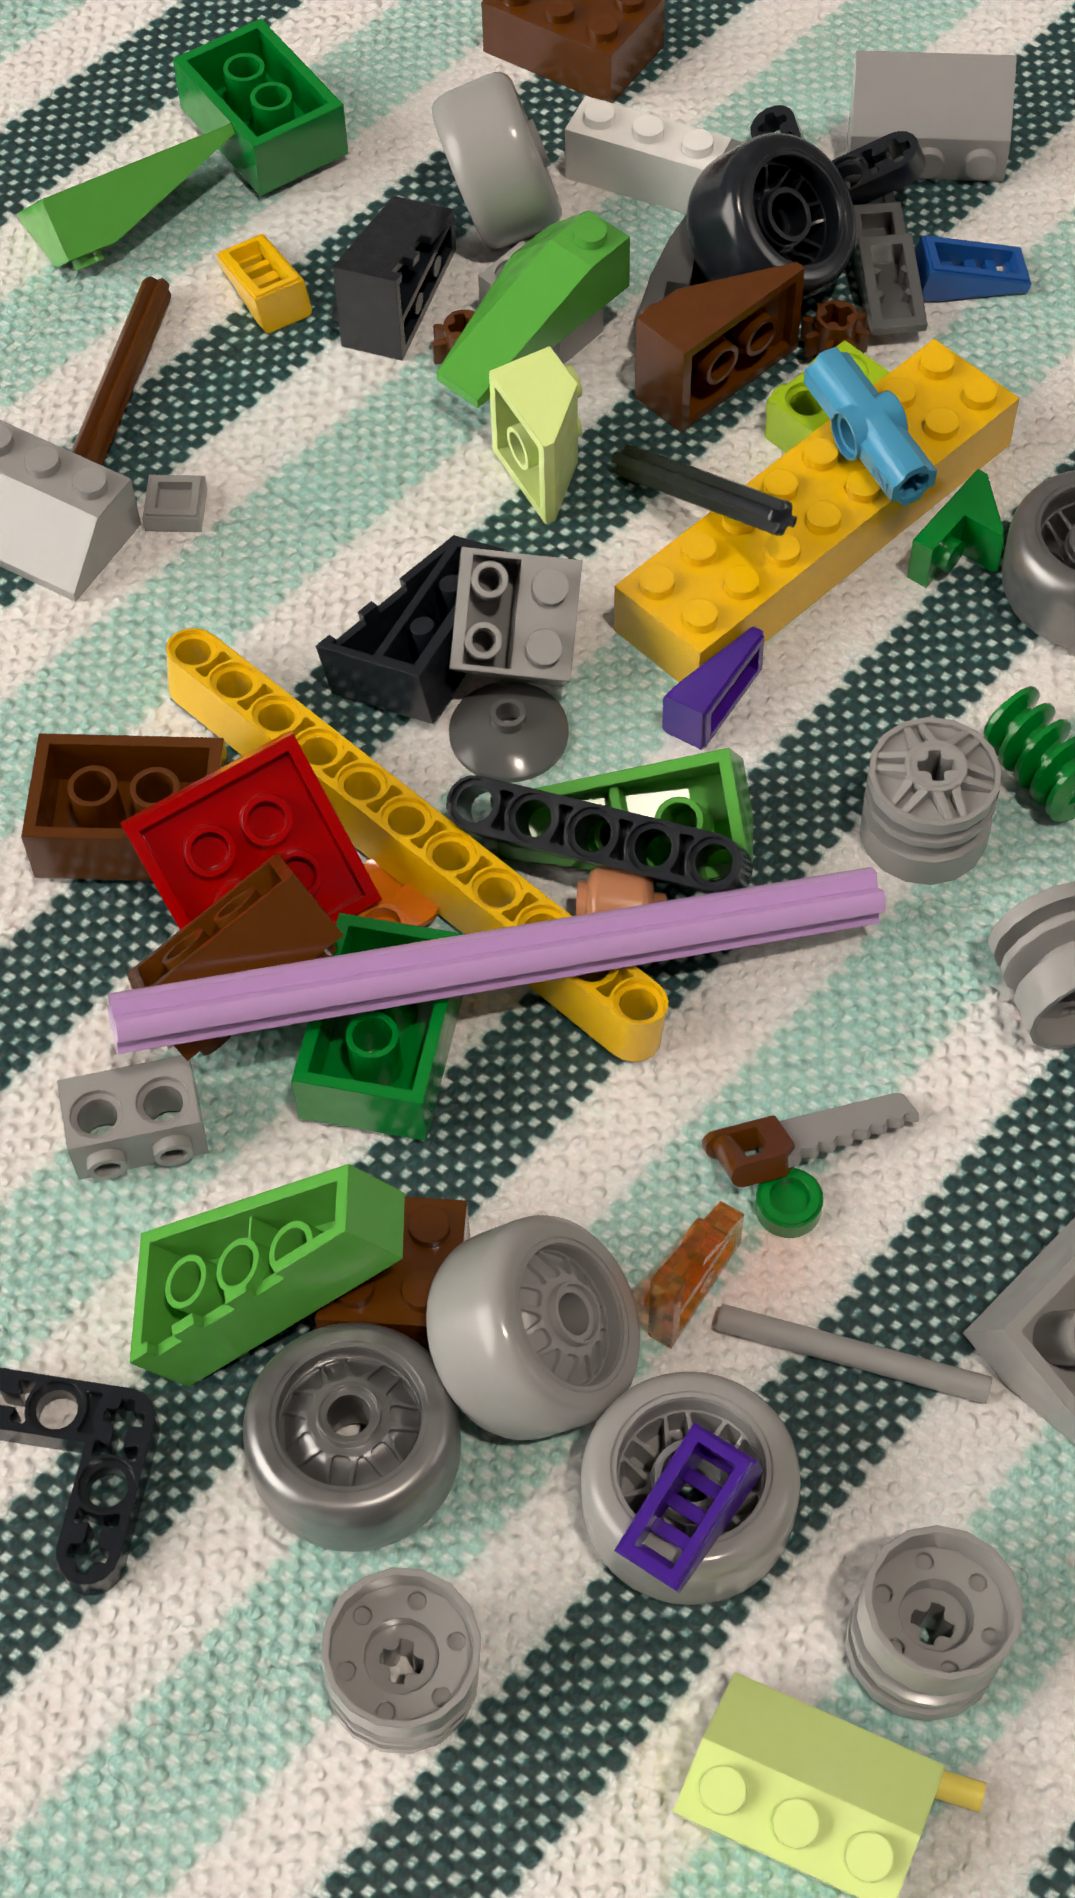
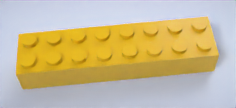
[614,339,1019,682]

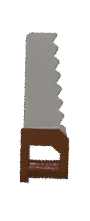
[702,1093,919,1187]

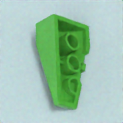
[17,123,235,271]
[436,210,630,408]
[490,748,754,880]

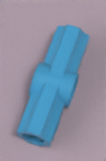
[804,347,937,506]

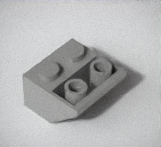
[449,547,583,687]

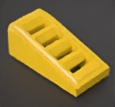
[216,234,312,333]

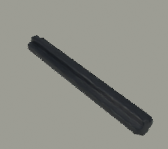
[611,444,797,536]

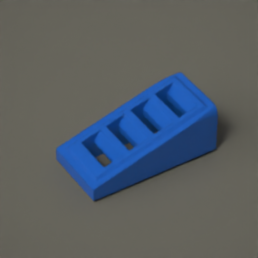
[915,235,1032,301]

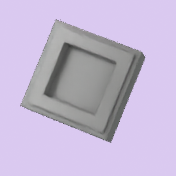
[142,475,207,532]

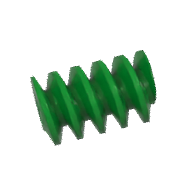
[983,686,1075,822]

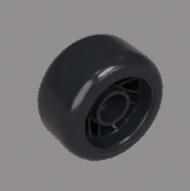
[686,133,856,301]

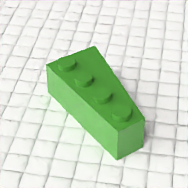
[130,1164,405,1387]

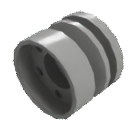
[859,717,1002,885]
[988,881,1075,1049]
[845,1525,1023,1722]
[321,1567,481,1754]

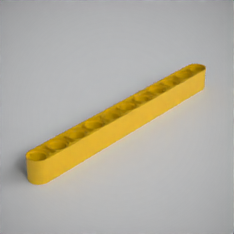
[166,628,669,1062]

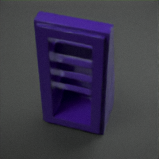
[662,626,764,750]
[614,1422,763,1593]

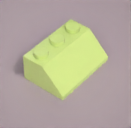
[672,1672,946,1898]

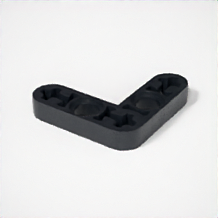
[750,105,926,205]
[0,1367,160,1596]

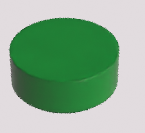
[755,1168,823,1238]

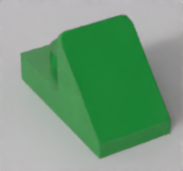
[907,469,1005,588]

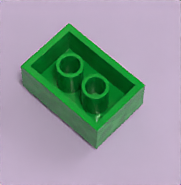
[173,18,348,196]
[291,913,463,1141]

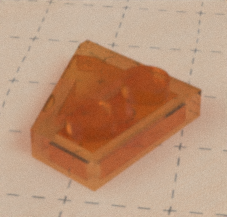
[644,1201,744,1349]

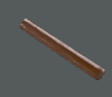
[71,276,171,465]

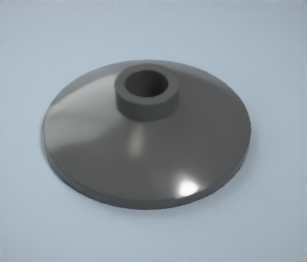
[449,681,569,783]

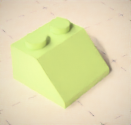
[489,346,582,525]

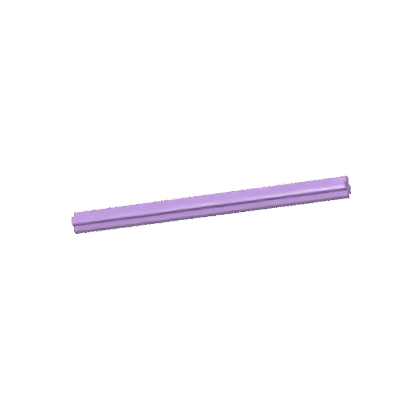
[107,867,886,1054]

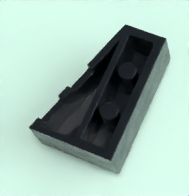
[332,196,456,361]
[316,535,505,724]

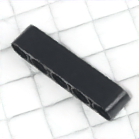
[446,775,753,894]

